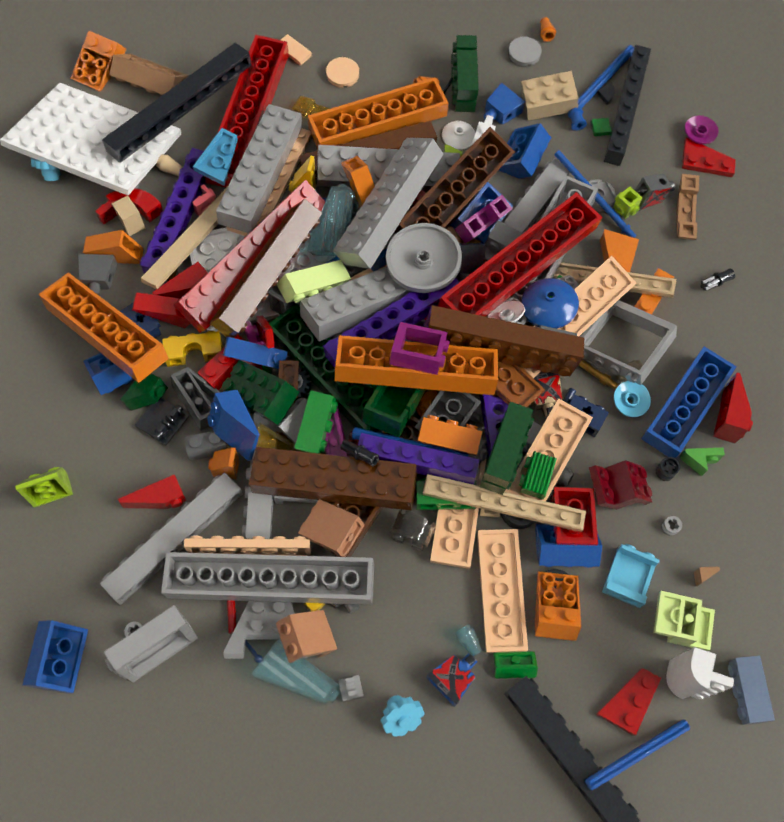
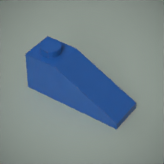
[223,337,288,369]

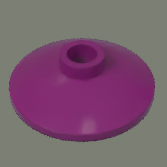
[685,115,719,144]

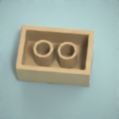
[521,71,578,121]

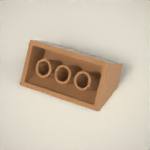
[110,53,189,96]

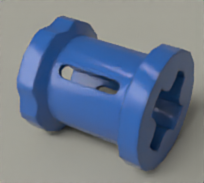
[568,107,587,131]

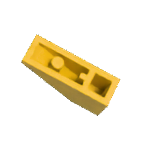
[289,156,316,192]

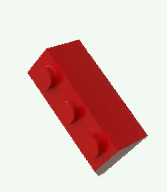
[197,335,267,391]

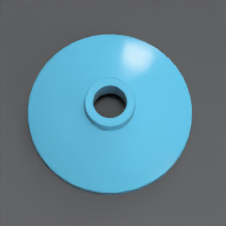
[614,381,651,417]

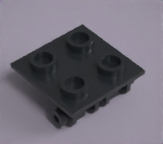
[135,397,189,446]

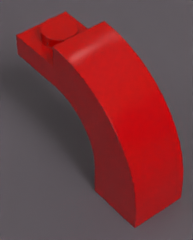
[95,188,163,225]

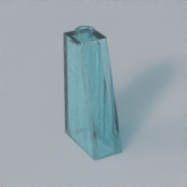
[307,184,354,256]
[252,639,340,705]

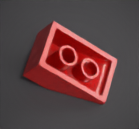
[713,372,753,443]
[550,487,598,546]

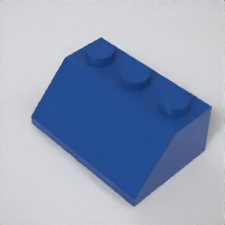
[499,123,551,179]
[450,182,513,244]
[83,353,133,395]
[535,524,602,568]
[23,620,88,693]

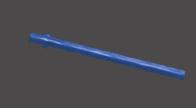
[554,150,637,238]

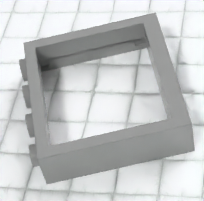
[580,300,677,385]
[104,605,198,683]

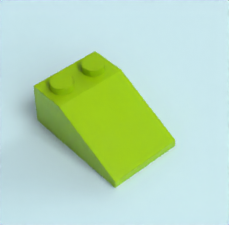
[15,467,73,508]

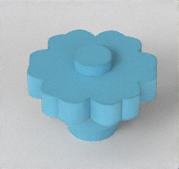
[31,157,60,181]
[380,695,424,737]

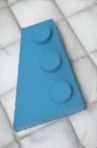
[193,128,238,186]

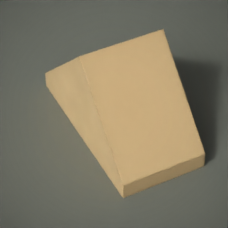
[111,196,145,236]

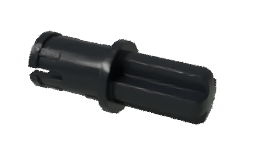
[700,268,735,291]
[340,440,379,466]

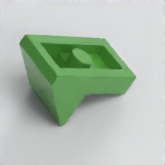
[680,447,725,476]

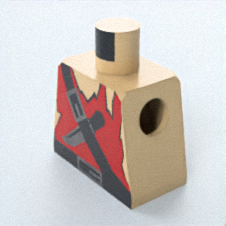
[530,372,562,418]

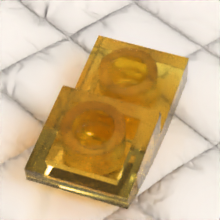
[292,96,331,119]

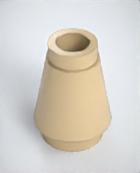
[156,154,183,176]

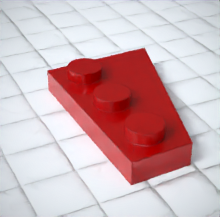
[682,137,736,177]
[596,668,661,736]

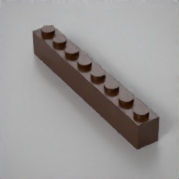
[299,121,437,180]

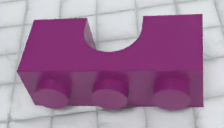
[455,195,512,243]

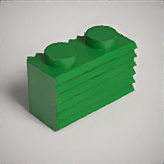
[518,451,557,500]

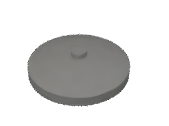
[386,223,462,293]

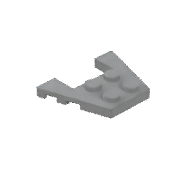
[224,601,308,659]

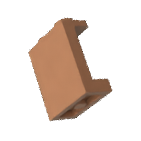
[298,499,365,557]
[276,610,337,663]

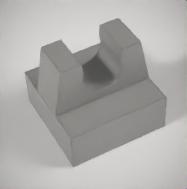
[338,675,364,702]

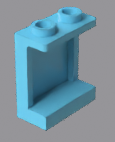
[602,544,659,608]

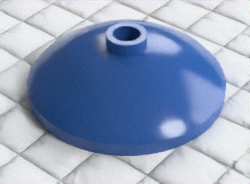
[521,278,579,329]

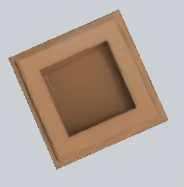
[694,566,720,587]

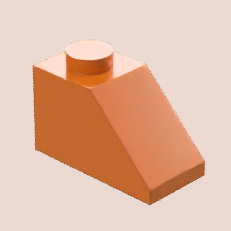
[208,448,240,479]

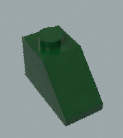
[120,374,168,411]

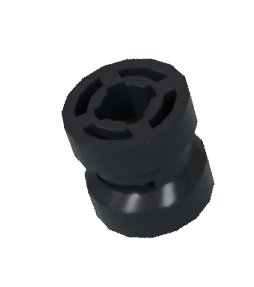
[656,457,680,481]

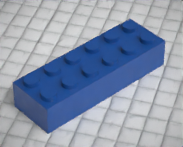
[641,346,737,459]

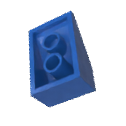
[207,390,260,461]

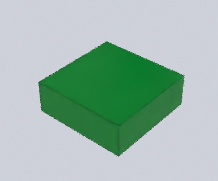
[591,118,612,136]

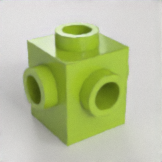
[613,186,642,219]

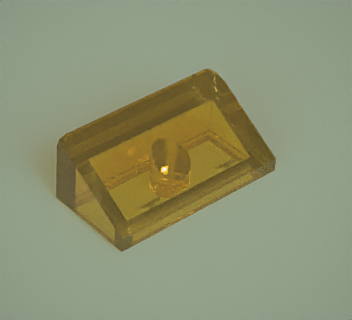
[257,422,295,451]

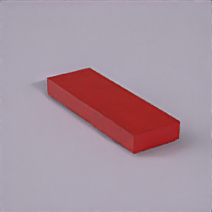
[256,315,275,348]

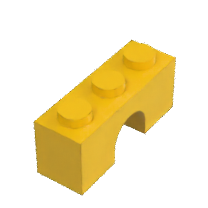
[162,331,223,367]

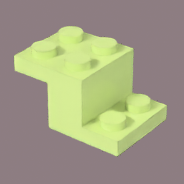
[653,591,715,651]

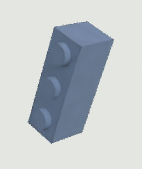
[728,656,775,725]

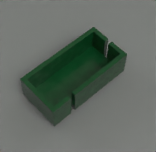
[451,35,479,112]
[219,360,299,425]
[363,385,427,437]
[479,402,534,495]

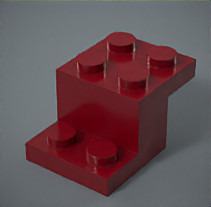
[589,460,652,510]

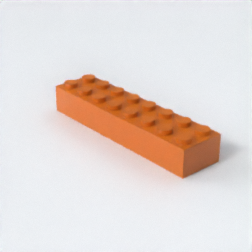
[308,77,449,149]
[39,272,169,383]
[335,335,498,395]

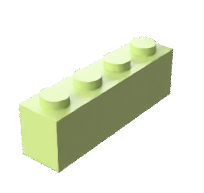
[277,260,351,303]

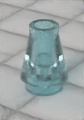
[455,624,483,656]

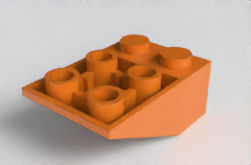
[70,31,126,92]
[535,571,581,641]

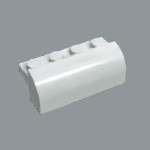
[666,647,734,700]

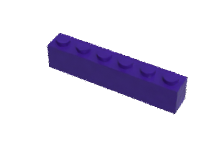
[358,433,480,485]

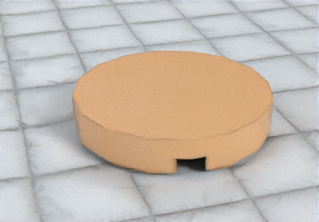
[326,57,359,88]

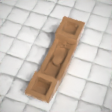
[676,174,699,240]

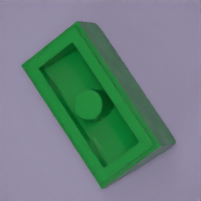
[493,651,538,679]

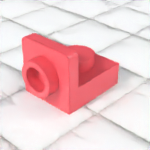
[192,184,216,216]

